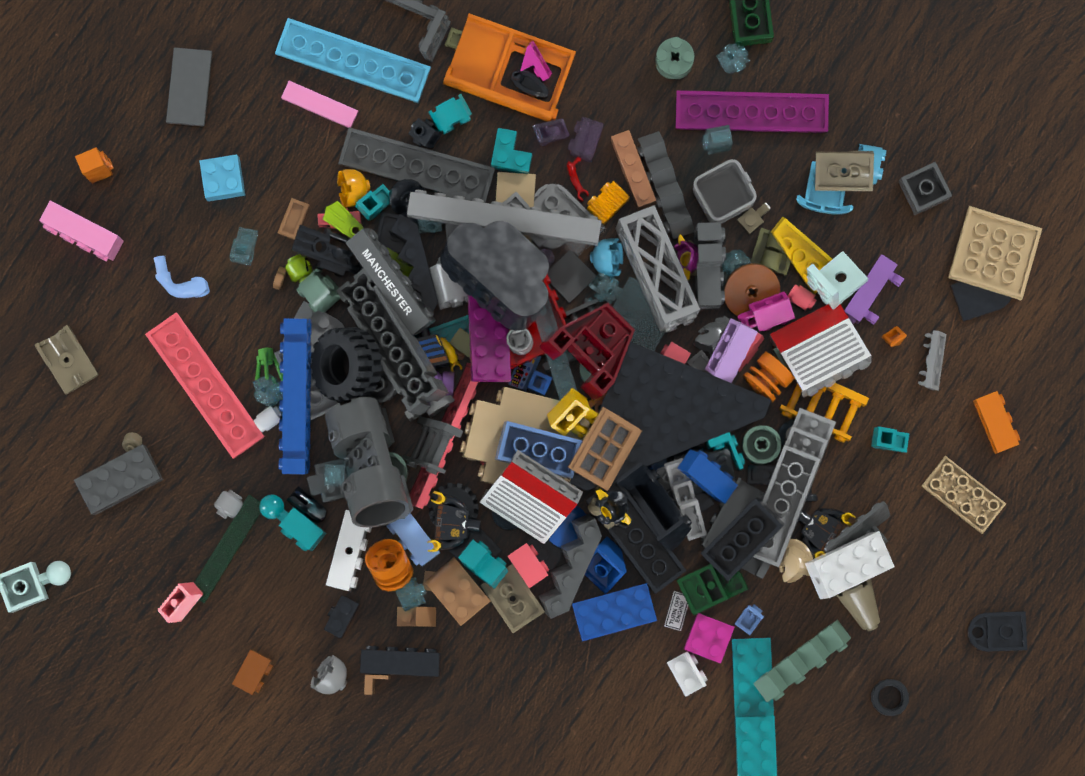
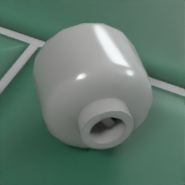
[214,490,243,519]

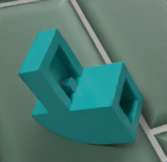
[355,184,390,221]
[871,427,909,453]

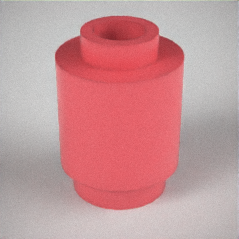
[788,284,817,311]

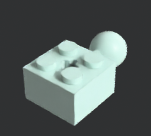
[0,561,71,613]

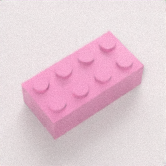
[39,201,124,262]

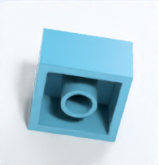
[199,155,245,201]

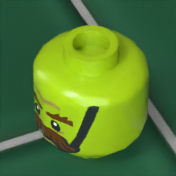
[285,254,314,283]

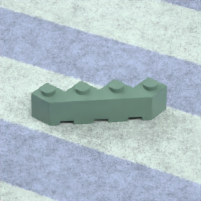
[753,619,851,702]

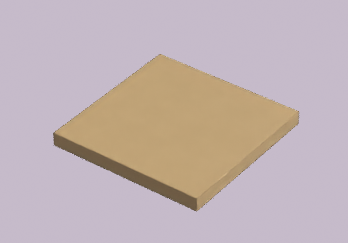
[948,206,1042,300]

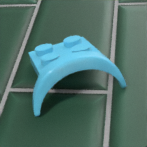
[796,161,853,214]

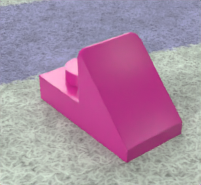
[520,41,552,81]

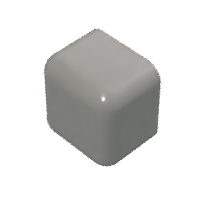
[692,159,757,224]

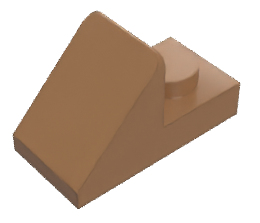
[397,607,436,627]

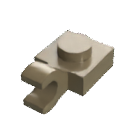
[737,202,770,235]

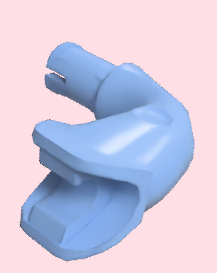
[154,256,210,298]

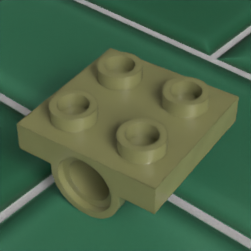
[750,228,791,276]

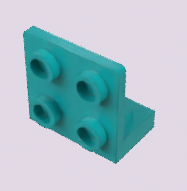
[705,432,745,472]

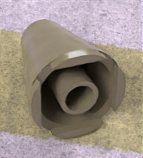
[836,578,880,631]

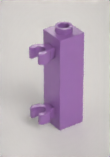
[844,254,904,325]

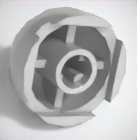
[310,655,347,695]

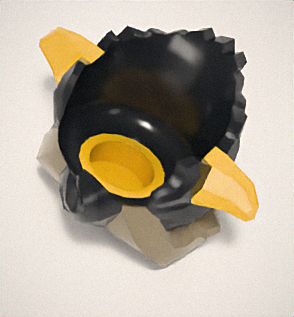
[588,489,631,529]

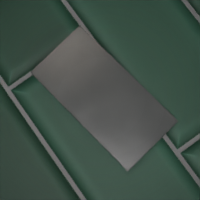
[166,48,212,127]

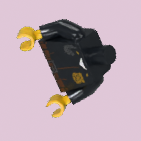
[427,491,481,552]
[798,508,856,559]

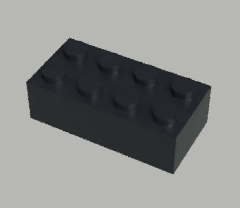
[701,497,785,581]
[360,646,441,677]

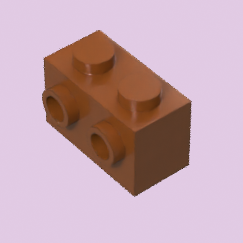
[232,650,273,695]

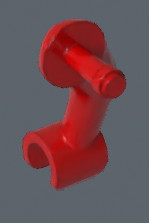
[567,157,589,202]

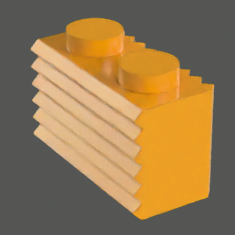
[587,181,630,226]

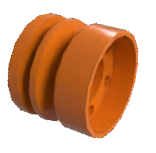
[743,351,795,403]
[365,539,413,591]

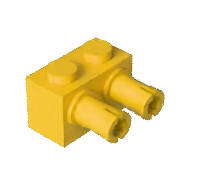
[547,388,598,438]

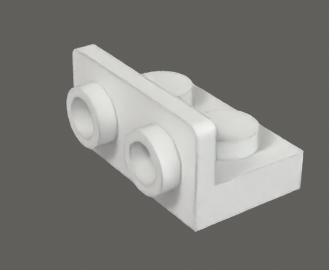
[667,651,707,697]

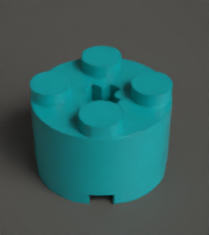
[428,94,472,134]

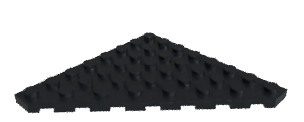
[569,342,771,491]

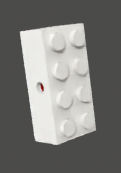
[326,510,372,592]
[805,531,894,599]

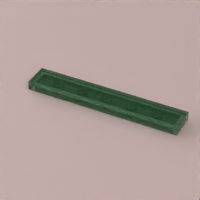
[195,495,261,604]

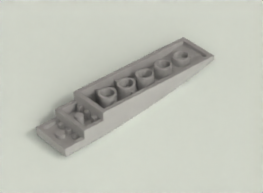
[753,408,836,567]

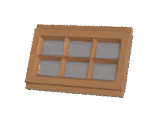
[568,407,642,491]

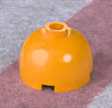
[337,169,370,208]

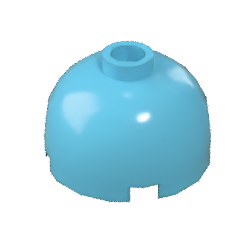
[590,238,623,276]

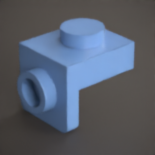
[734,604,764,635]

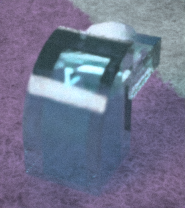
[230,227,258,265]

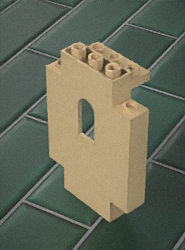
[460,387,599,490]

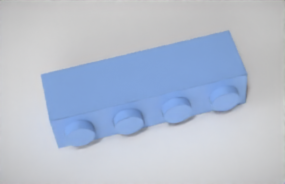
[387,513,440,567]

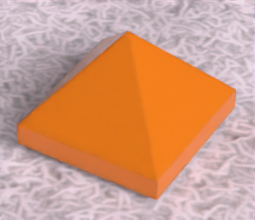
[882,326,907,347]

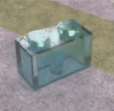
[702,125,733,155]

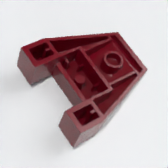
[539,303,635,401]

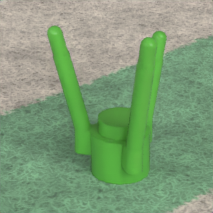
[255,348,283,390]

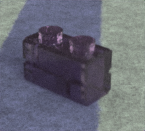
[568,117,604,162]

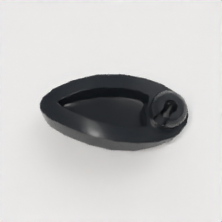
[511,69,549,99]

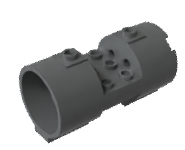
[325,397,414,528]

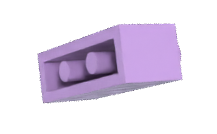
[705,318,758,383]

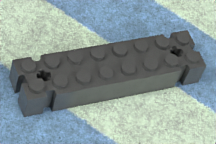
[336,268,449,416]

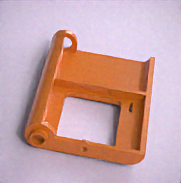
[443,13,576,122]

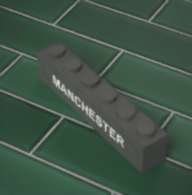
[346,228,436,335]

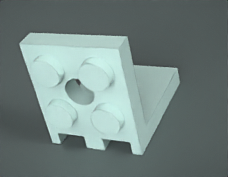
[807,251,868,310]

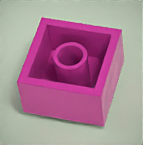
[684,613,734,663]

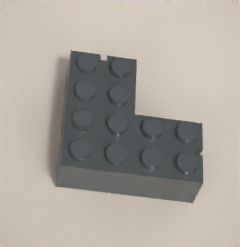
[694,222,726,310]

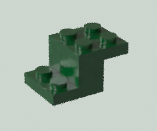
[677,564,749,615]

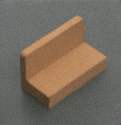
[364,674,391,695]

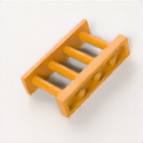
[779,383,869,443]

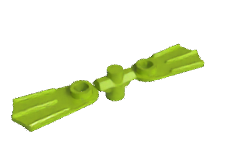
[323,201,412,277]

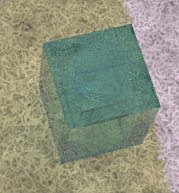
[324,464,345,486]

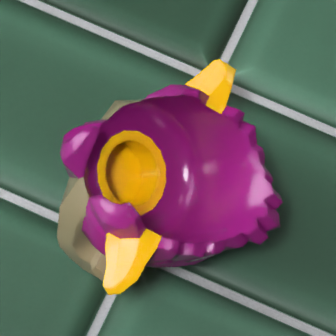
[674,234,699,280]

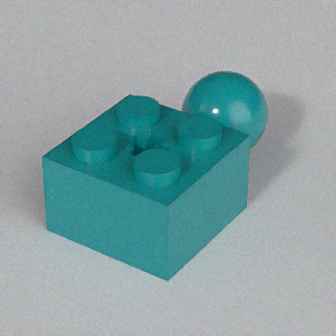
[259,494,327,551]

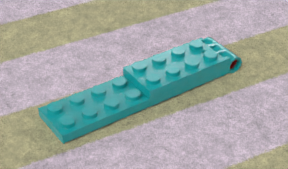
[732,638,777,776]

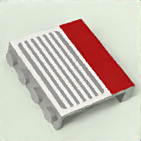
[770,304,871,398]
[480,450,583,544]

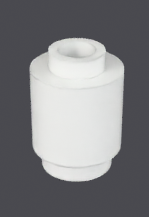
[253,405,283,433]

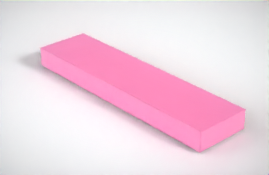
[281,81,358,128]

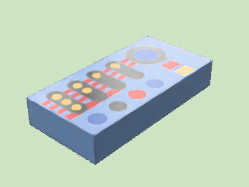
[508,356,541,391]

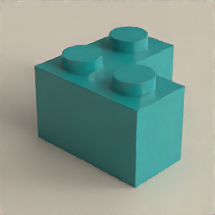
[491,128,532,174]
[458,540,508,589]

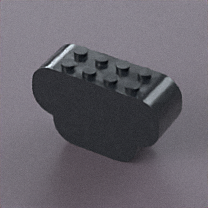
[440,221,549,331]

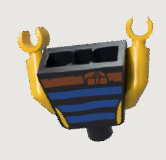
[416,327,462,372]

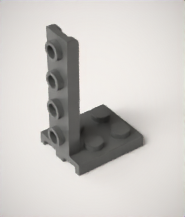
[386,0,451,63]

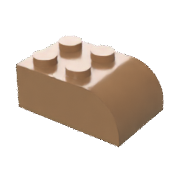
[424,557,491,626]

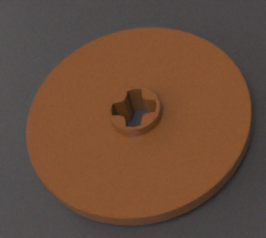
[724,263,780,319]

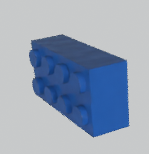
[572,583,657,641]

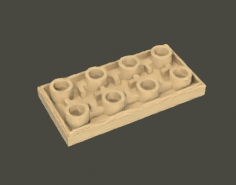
[496,172,536,242]
[921,456,1006,534]

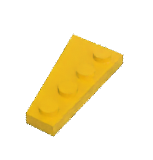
[771,217,833,294]

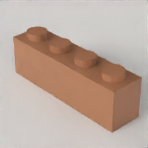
[611,130,656,211]

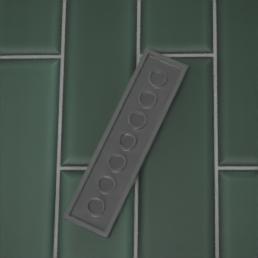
[338,127,495,203]

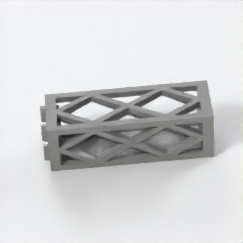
[615,205,700,333]

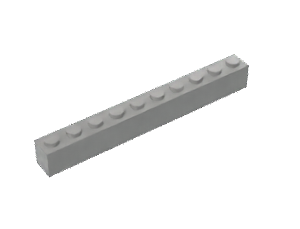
[407,190,602,246]

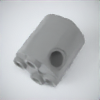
[429,257,468,309]

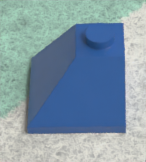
[585,536,627,594]

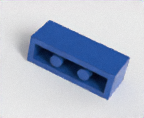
[677,449,738,504]

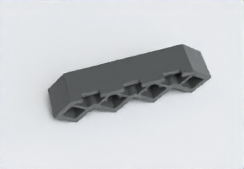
[636,131,695,239]
[538,514,602,619]

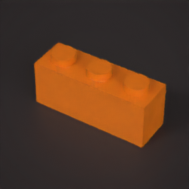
[75,147,114,184]
[973,391,1020,454]

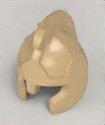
[779,539,813,583]

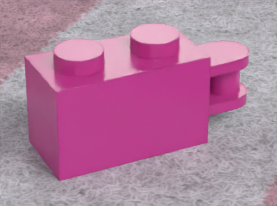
[738,292,795,332]

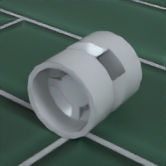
[507,329,533,355]

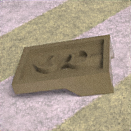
[815,151,874,191]
[35,325,99,395]
[480,564,545,633]

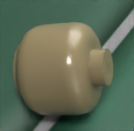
[122,432,142,452]

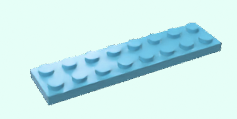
[275,18,431,103]

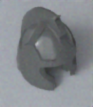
[693,316,730,356]

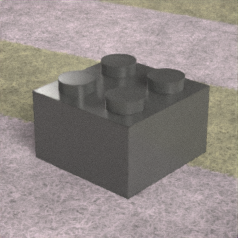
[898,162,952,215]

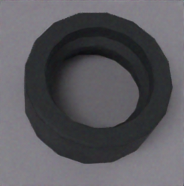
[871,679,909,716]

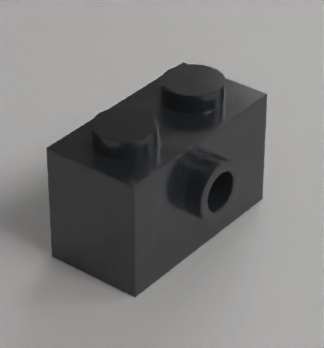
[324,595,360,639]

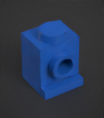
[527,370,552,396]

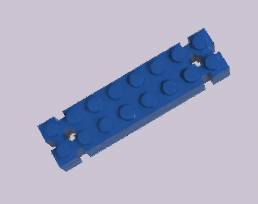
[279,318,312,474]

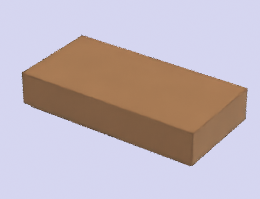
[278,198,310,240]

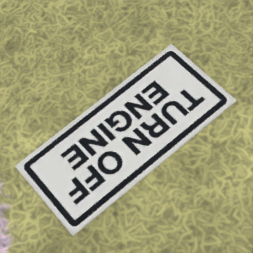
[664,591,688,631]

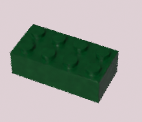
[729,0,774,47]

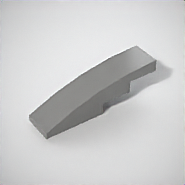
[664,458,707,541]

